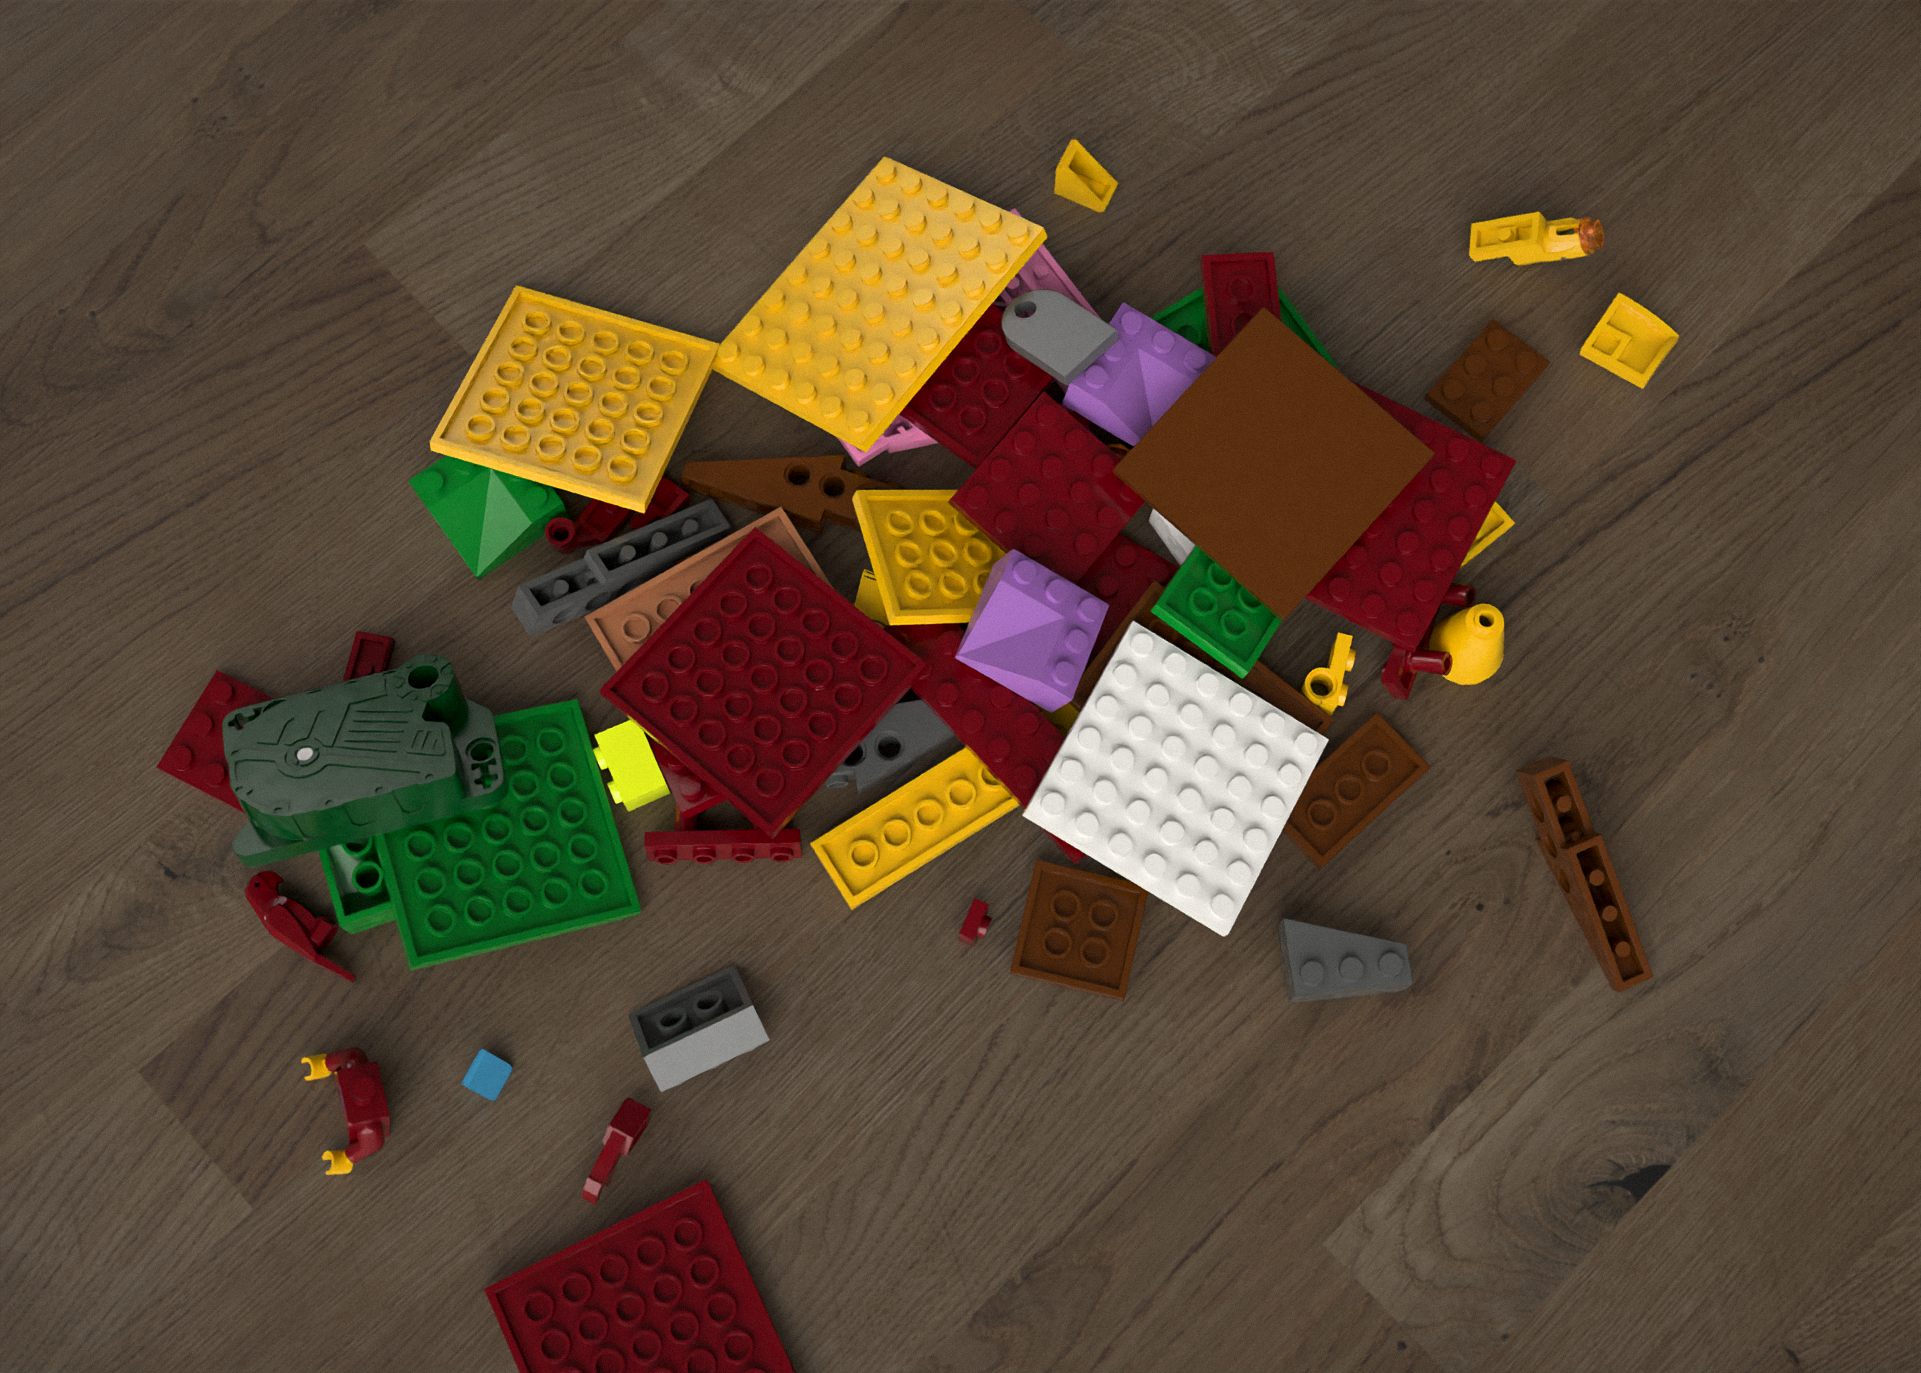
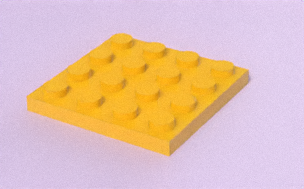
[852,490,1006,625]

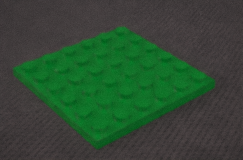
[373,699,641,971]

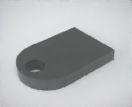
[1002,290,1119,386]

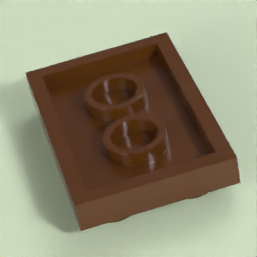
[1424,319,1550,443]

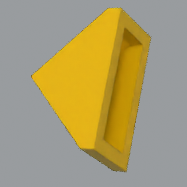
[1054,139,1118,212]

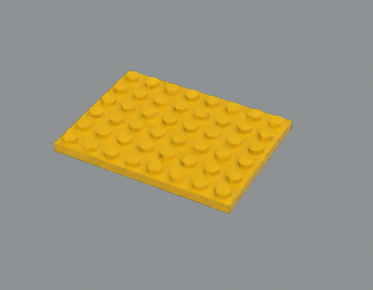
[712,156,1048,453]

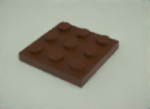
[1010,860,1148,1001]

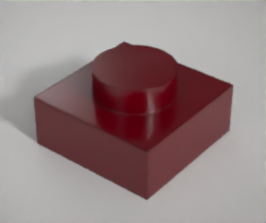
[959,898,993,947]

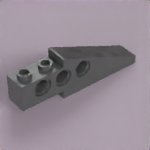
[511,498,731,638]
[823,700,956,794]

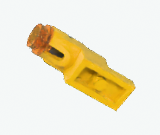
[1469,211,1604,266]

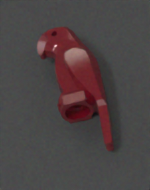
[244,871,357,983]

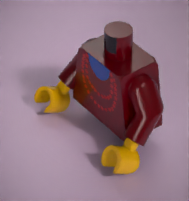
[301,1047,390,1175]

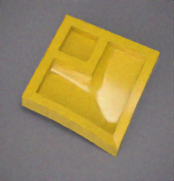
[1579,293,1679,389]

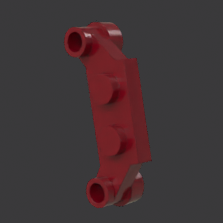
[545,499,635,554]

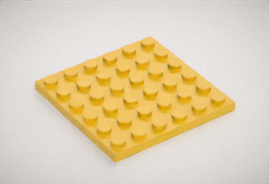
[430,285,720,513]

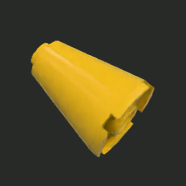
[1428,604,1504,685]

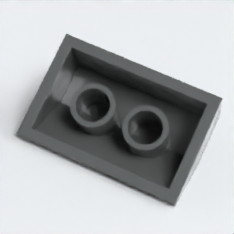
[628,964,770,1092]

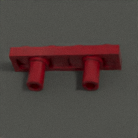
[1381,583,1476,700]
[644,802,802,865]

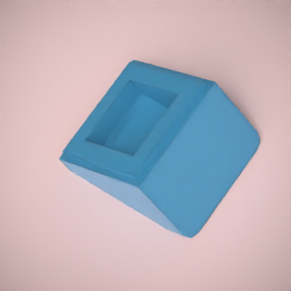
[462,1049,513,1101]

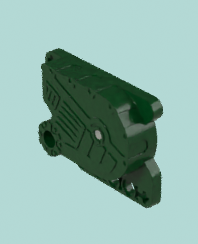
[222,653,508,867]

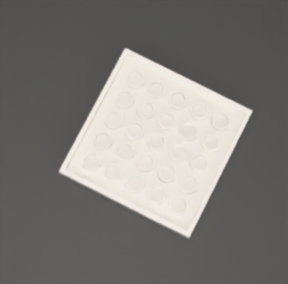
[1022,621,1329,937]

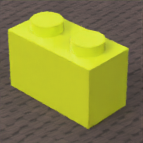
[593,720,671,812]

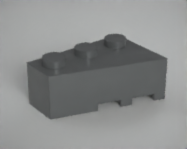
[1277,918,1412,1003]

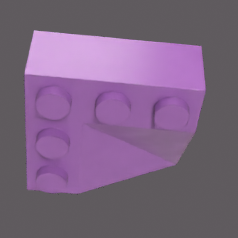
[1062,302,1216,447]
[955,549,1109,713]

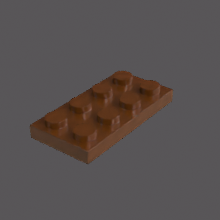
[1282,713,1430,870]

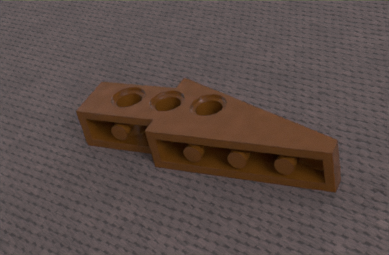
[680,455,906,534]
[1516,756,1653,992]

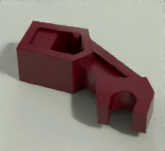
[581,1097,652,1205]

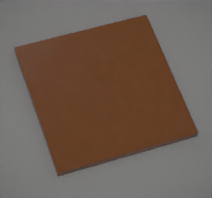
[1113,307,1435,622]

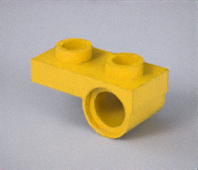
[1300,632,1356,716]

